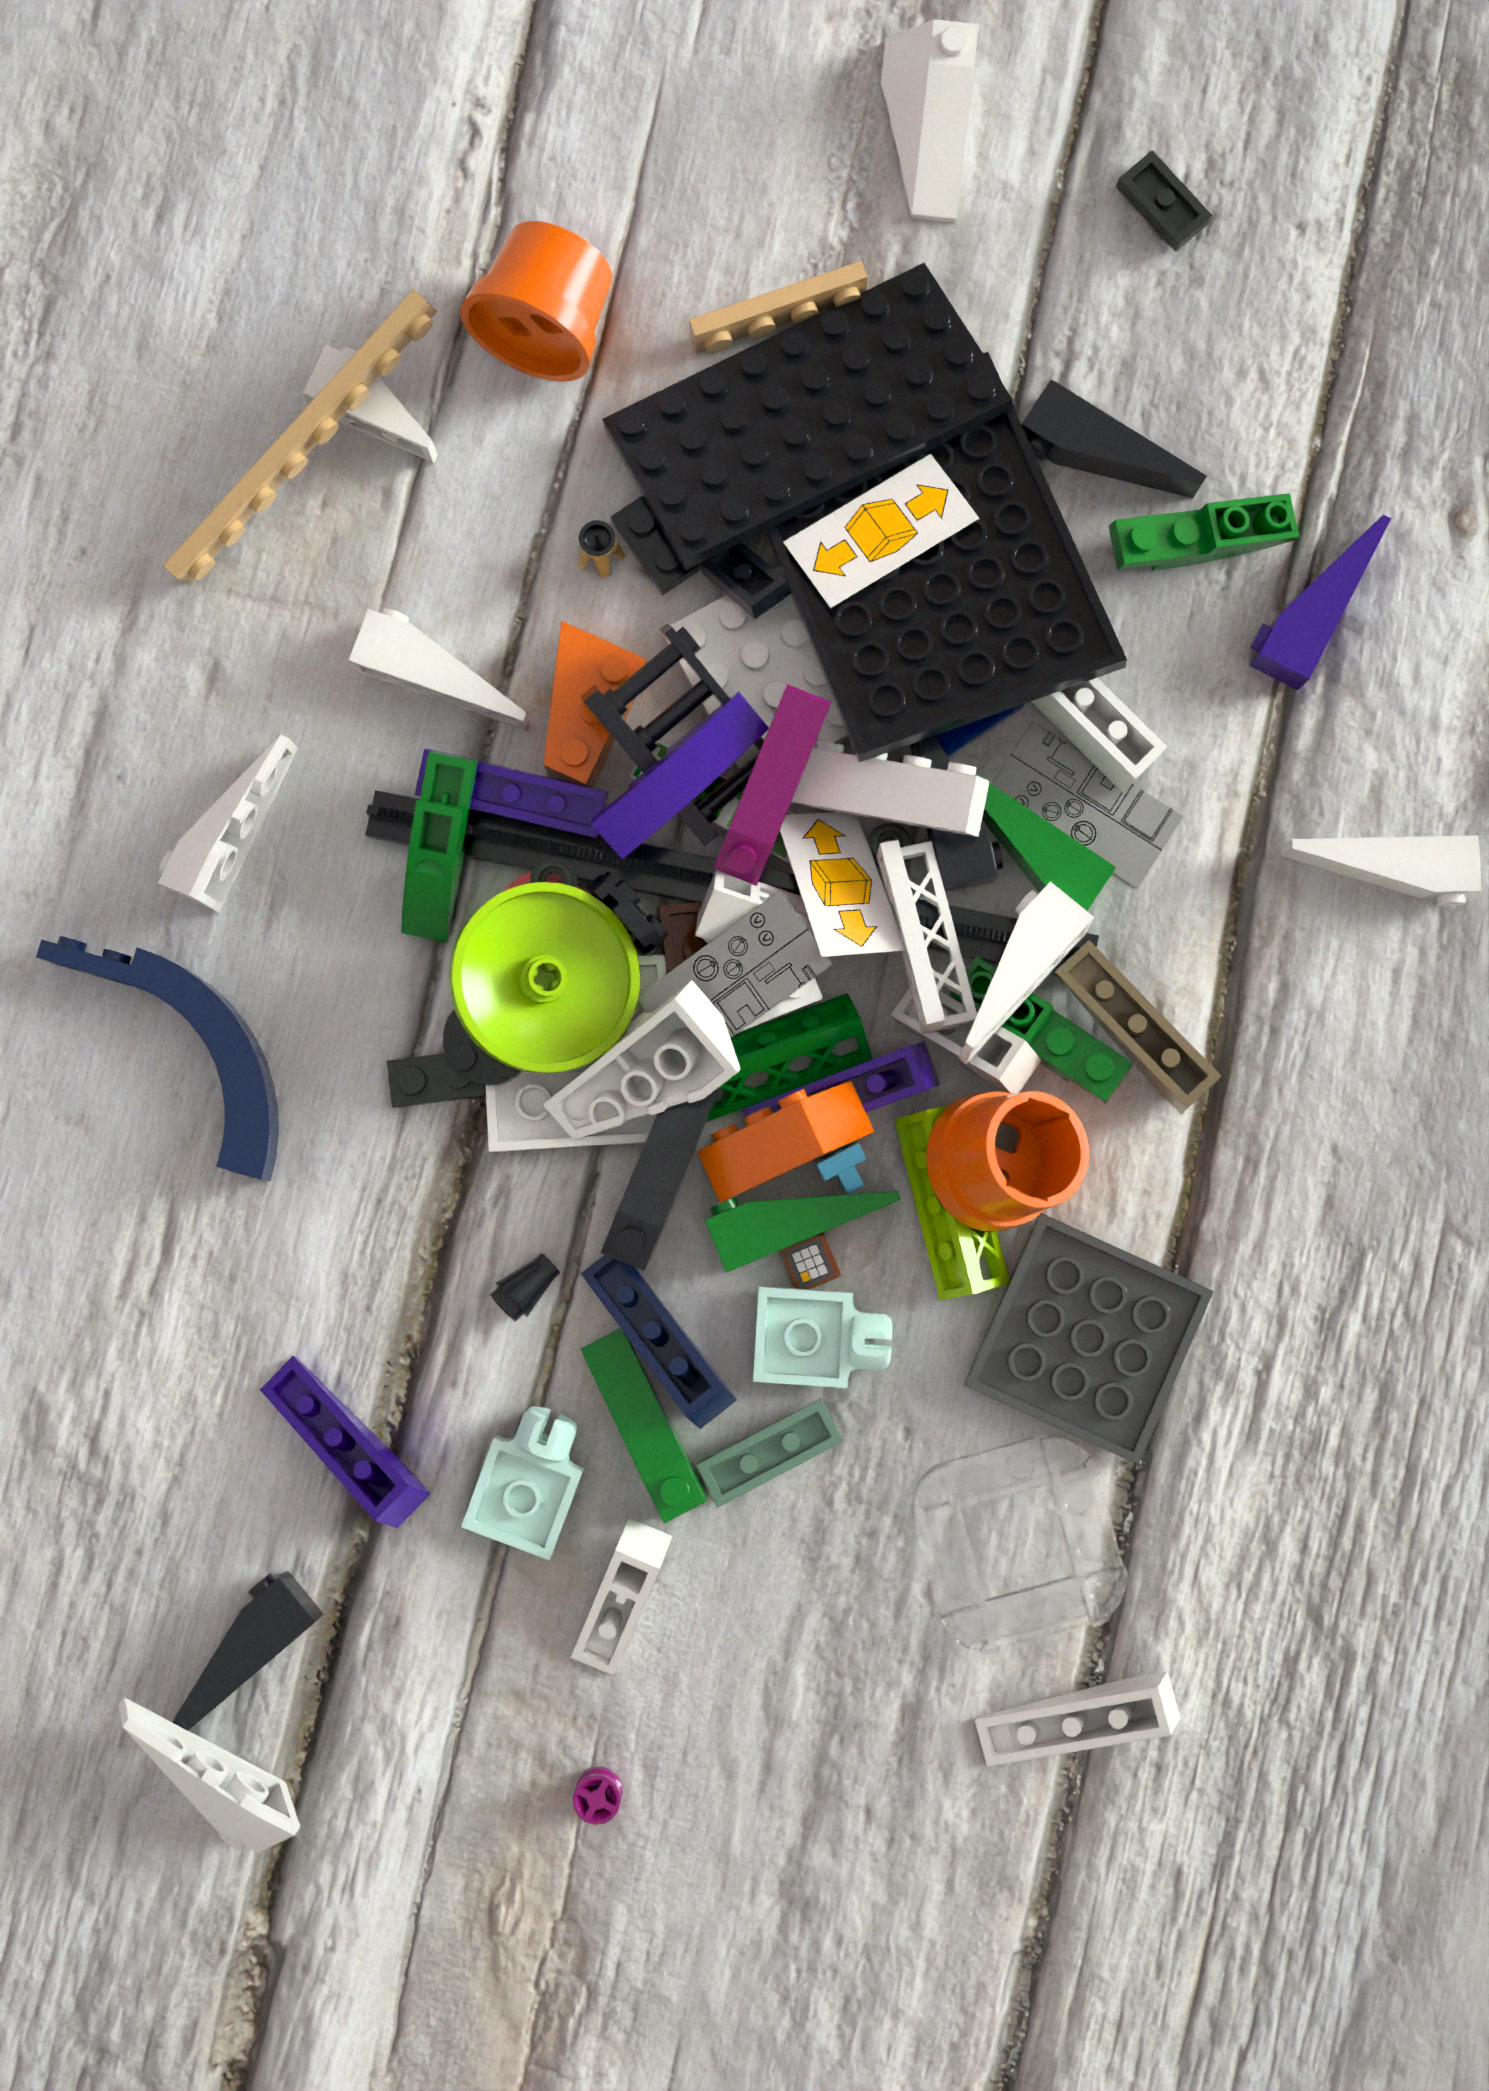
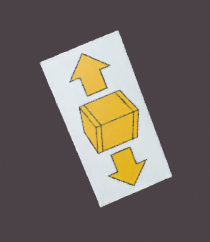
[783,454,979,608]
[780,812,906,957]

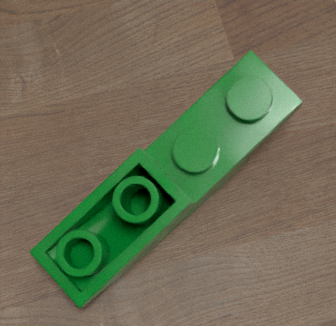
[1108,493,1300,571]
[401,751,478,943]
[950,956,1133,1104]

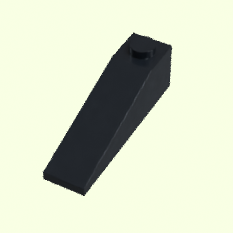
[1022,379,1207,498]
[910,736,1003,892]
[601,1087,720,1271]
[172,1571,324,1731]

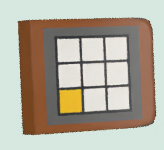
[780,1233,841,1289]

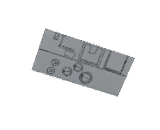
[992,721,1183,888]
[638,890,832,1039]

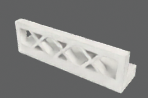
[876,840,977,1034]

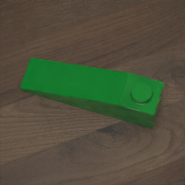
[975,774,1116,911]
[705,1191,901,1273]
[581,1328,708,1524]

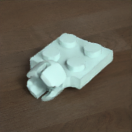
[753,1286,893,1388]
[461,1406,584,1561]

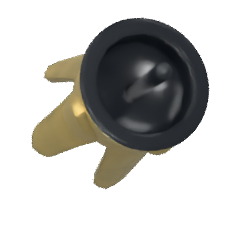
[578,520,625,578]

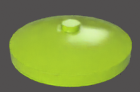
[449,882,640,1074]

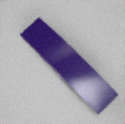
[591,691,769,859]

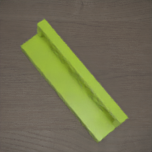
[894,1105,1009,1301]

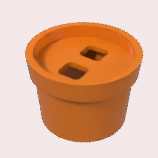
[460,221,612,382]
[926,1091,1089,1232]

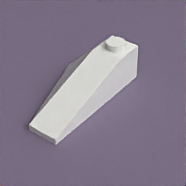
[880,19,979,223]
[158,735,298,913]
[543,980,741,1140]
[118,1698,300,1853]

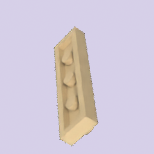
[689,260,868,354]

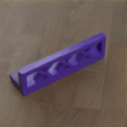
[415,748,609,838]

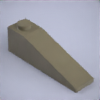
[1054,940,1221,1115]

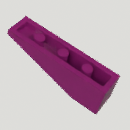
[713,684,832,886]

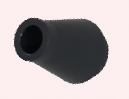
[490,1253,560,1322]

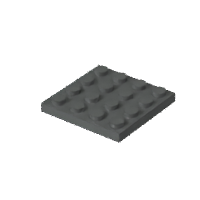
[963,1213,1214,1465]

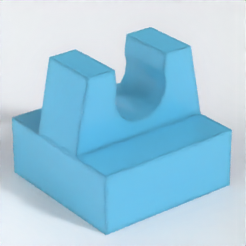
[812,1141,867,1194]

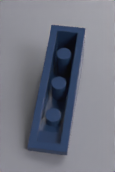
[581,1255,737,1429]

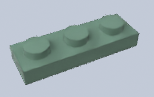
[696,1398,843,1508]

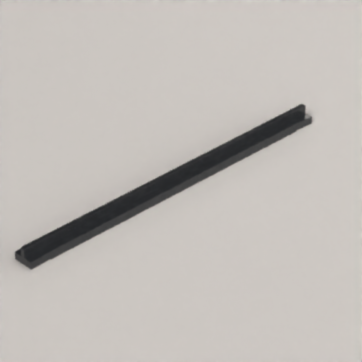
[365,790,1099,976]

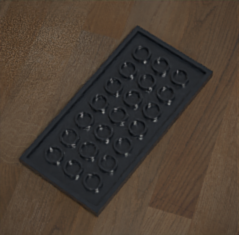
[602,262,1013,570]

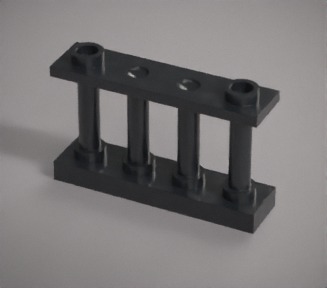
[580,624,764,846]

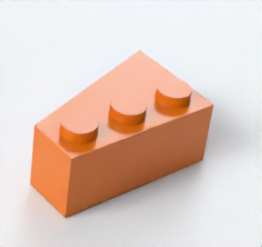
[543,620,646,787]
[697,1081,875,1203]

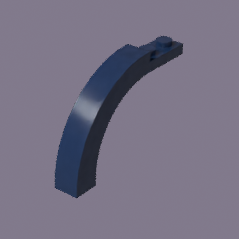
[36,936,279,1181]

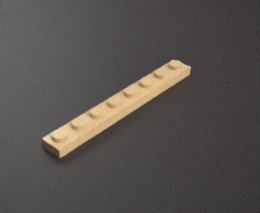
[163,289,437,583]

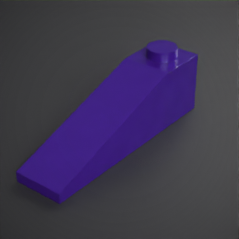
[1249,515,1391,690]
[742,1042,940,1117]
[260,1356,431,1528]

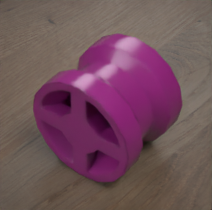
[573,1767,623,1825]

